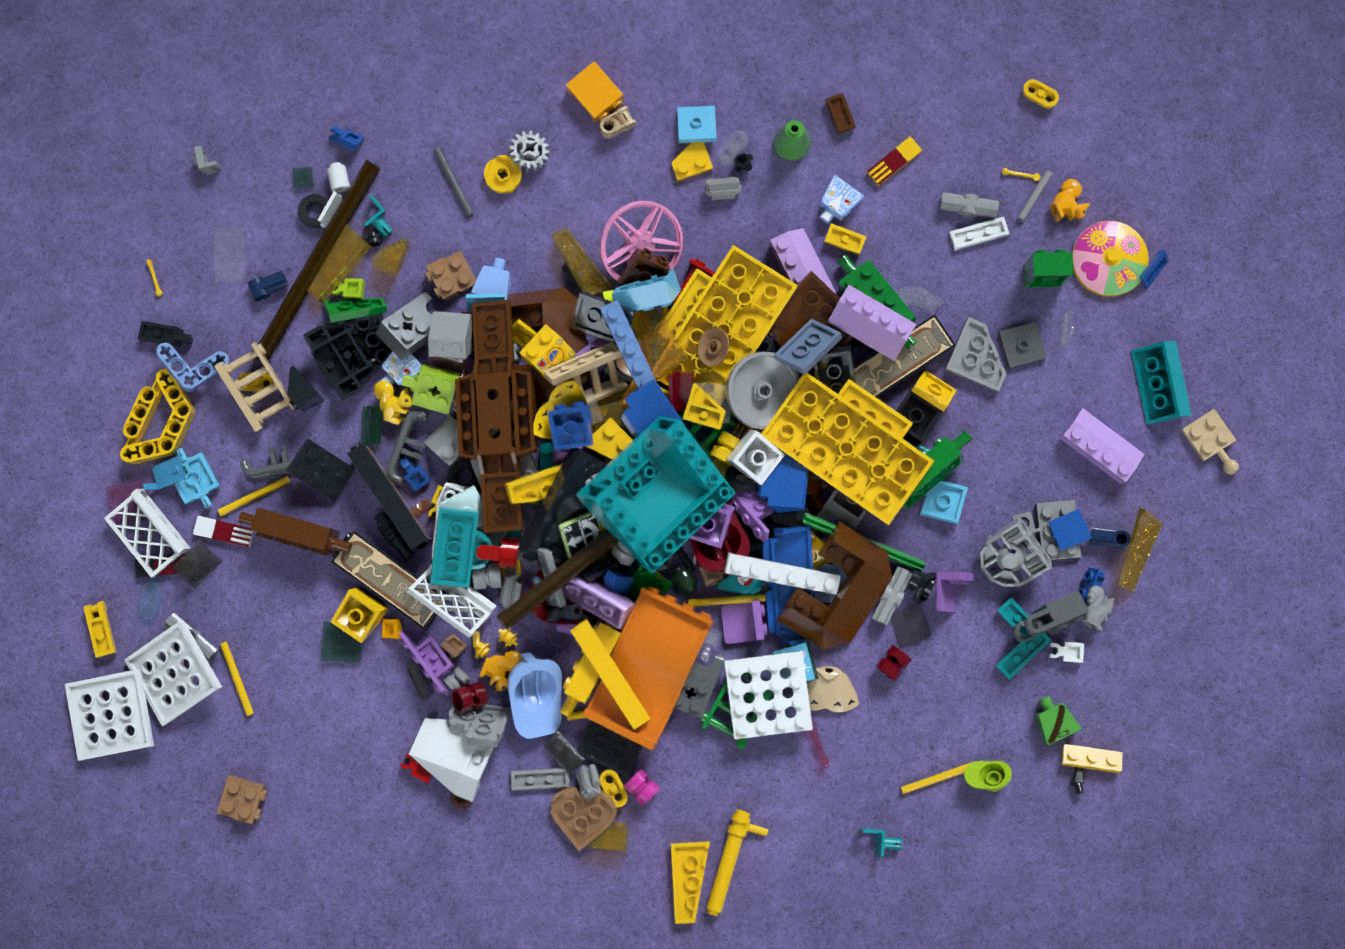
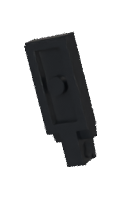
[137,321,193,347]

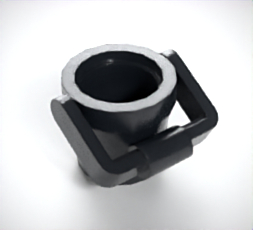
[907,570,937,604]

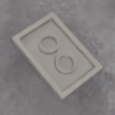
[1035,500,1081,560]

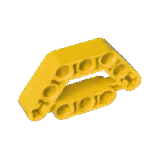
[120,369,195,464]

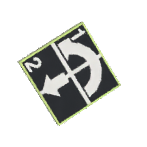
[558,511,602,558]

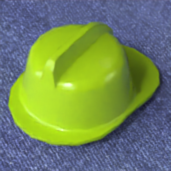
[964,761,1012,792]

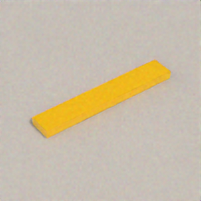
[570,619,650,730]

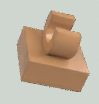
[441,633,467,660]

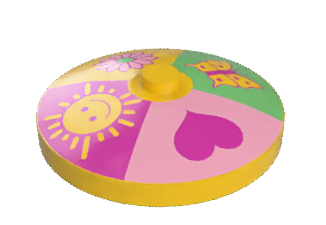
[1072,221,1149,297]

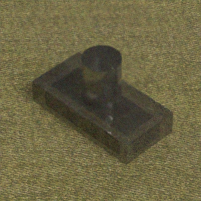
[406,661,433,702]

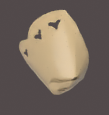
[806,665,859,712]

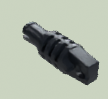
[375,513,414,561]

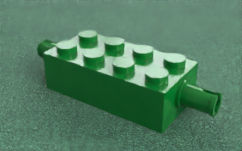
[837,255,917,350]
[902,430,973,511]

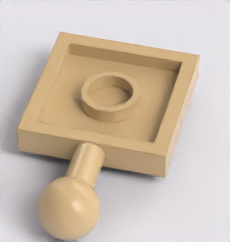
[1181,409,1239,475]

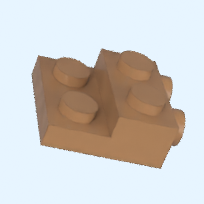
[425,250,476,301]
[217,775,268,824]

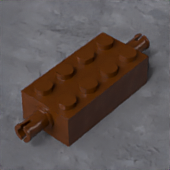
[238,507,352,556]

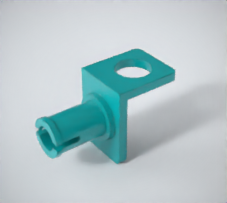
[364,194,393,238]
[858,828,902,858]

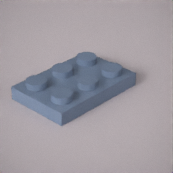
[774,319,842,375]

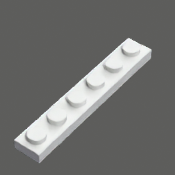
[724,553,841,595]

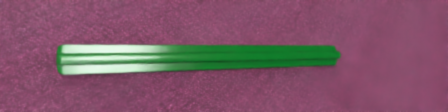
[802,513,925,572]

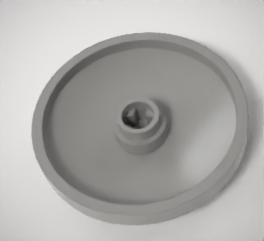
[726,352,800,430]

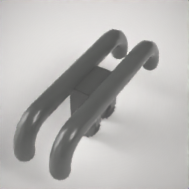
[387,410,428,485]
[240,445,291,479]

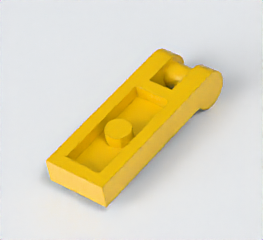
[84,601,117,658]

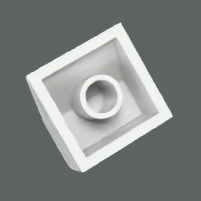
[726,429,785,485]

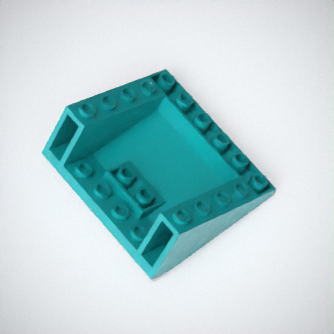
[576,416,735,573]

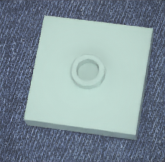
[439,485,483,527]

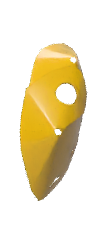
[533,381,587,439]

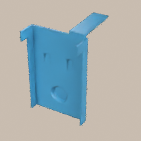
[143,456,188,490]

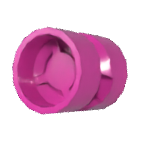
[624,769,660,806]

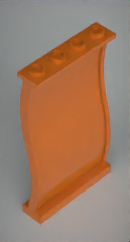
[582,586,715,750]

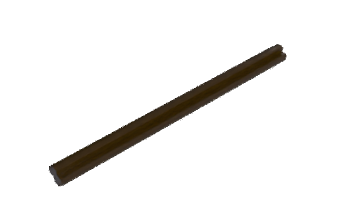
[256,160,380,361]
[496,529,619,631]

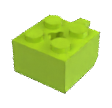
[402,364,461,415]

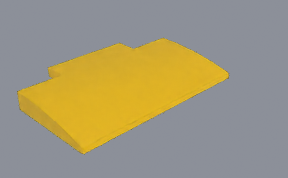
[652,245,798,406]
[761,373,934,525]

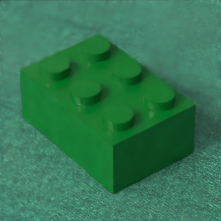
[1023,249,1073,288]

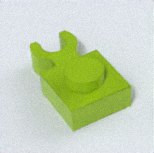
[330,278,365,299]

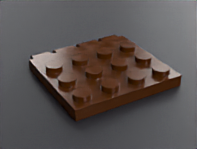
[767,270,853,375]

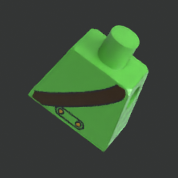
[1035,696,1081,745]

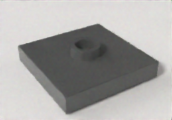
[999,322,1047,369]

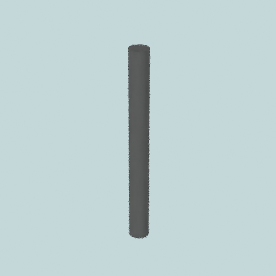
[434,148,474,217]

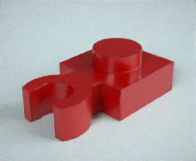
[400,754,433,784]

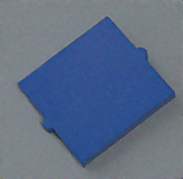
[1048,509,1092,551]

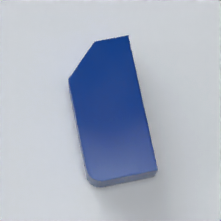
[604,570,635,594]

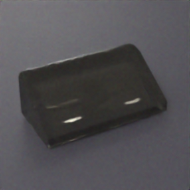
[544,731,584,774]

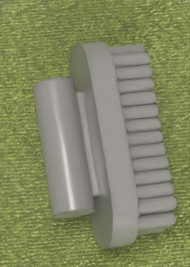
[704,177,741,200]
[499,573,523,608]
[576,764,601,800]

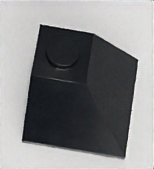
[287,366,324,412]

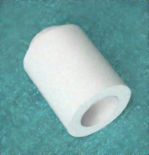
[327,162,350,193]

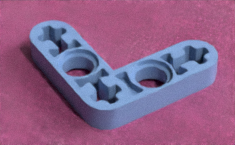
[156,343,229,392]

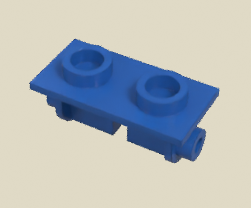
[1079,567,1105,605]

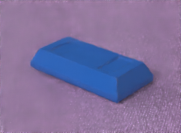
[1139,250,1169,289]

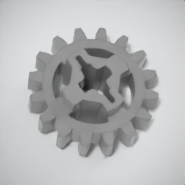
[508,131,550,172]

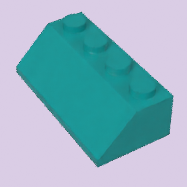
[1131,341,1192,425]

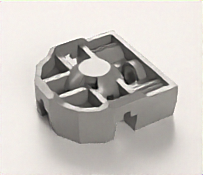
[980,517,1052,587]

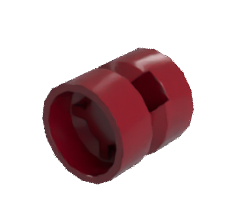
[876,645,912,681]
[452,681,488,713]

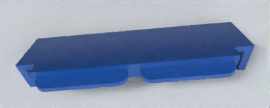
[621,379,696,441]
[757,445,809,513]
[762,526,815,645]

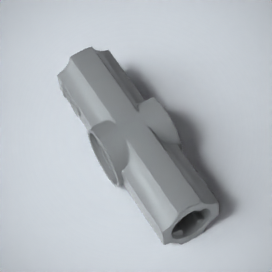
[940,192,999,218]
[871,567,912,626]
[163,613,219,663]

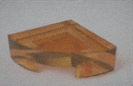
[410,498,431,516]

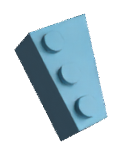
[612,269,681,313]

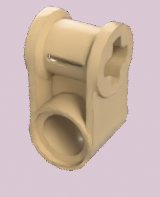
[600,106,637,139]

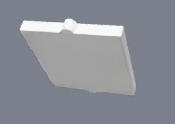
[318,191,343,228]

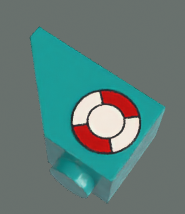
[716,574,765,595]

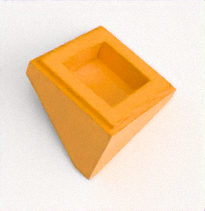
[381,619,403,639]

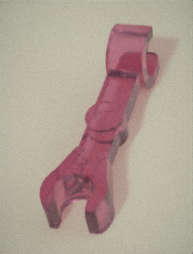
[806,720,830,768]

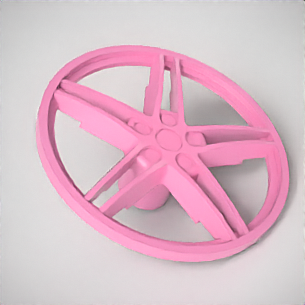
[600,201,683,280]

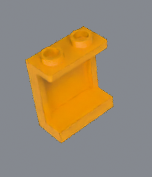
[566,61,624,123]

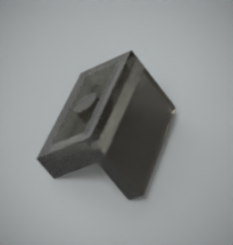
[174,541,222,588]

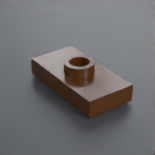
[825,93,856,135]

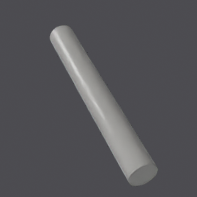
[1017,170,1053,221]

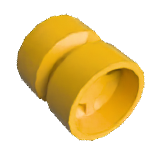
[709,431,741,466]

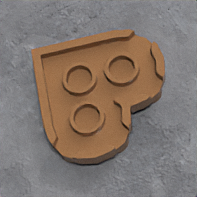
[550,787,618,851]

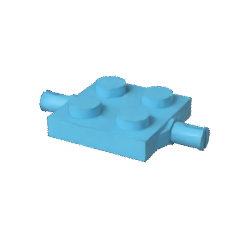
[175,448,220,509]

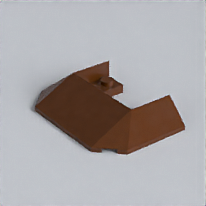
[507,287,589,402]
[776,521,892,649]

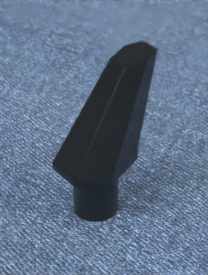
[1070,767,1085,794]

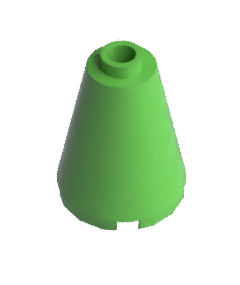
[773,120,811,161]

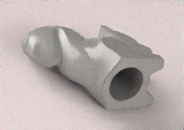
[1081,586,1114,632]

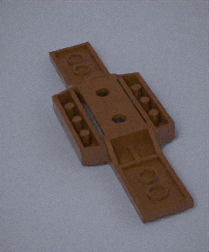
[455,300,538,533]

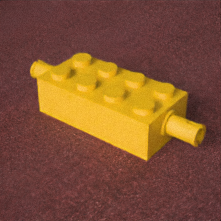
[559,622,621,717]

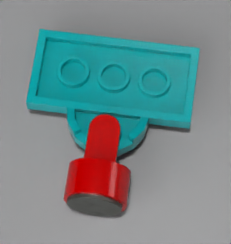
[430,507,520,588]

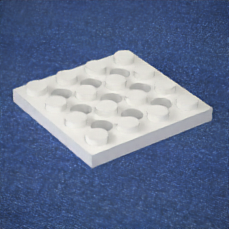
[124,620,222,726]
[725,651,813,739]
[65,669,154,761]

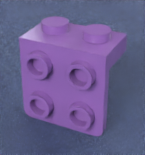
[721,600,767,644]

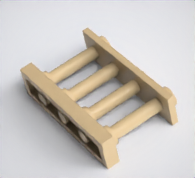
[214,342,295,432]
[544,342,628,405]

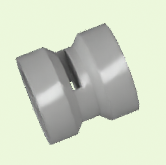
[444,666,471,690]

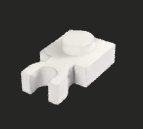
[1049,642,1084,663]

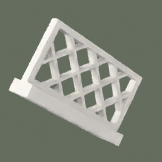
[104,489,190,578]
[407,564,496,638]

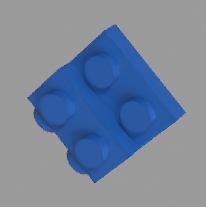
[548,401,594,450]

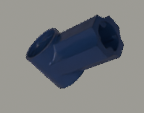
[247,270,289,301]
[1090,528,1131,549]

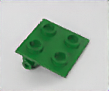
[627,561,673,601]

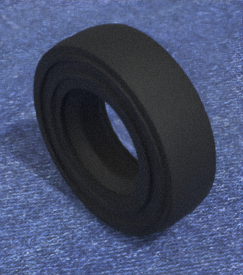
[298,194,328,228]
[447,460,480,489]
[725,465,758,493]

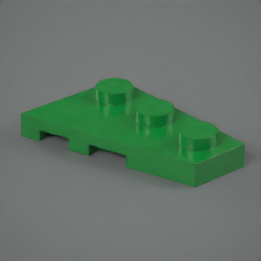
[323,298,387,323]

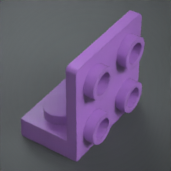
[935,572,974,612]

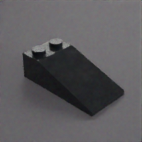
[813,345,857,394]

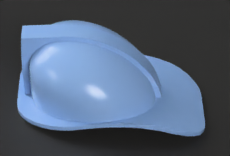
[508,652,562,739]

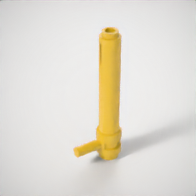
[706,809,768,916]

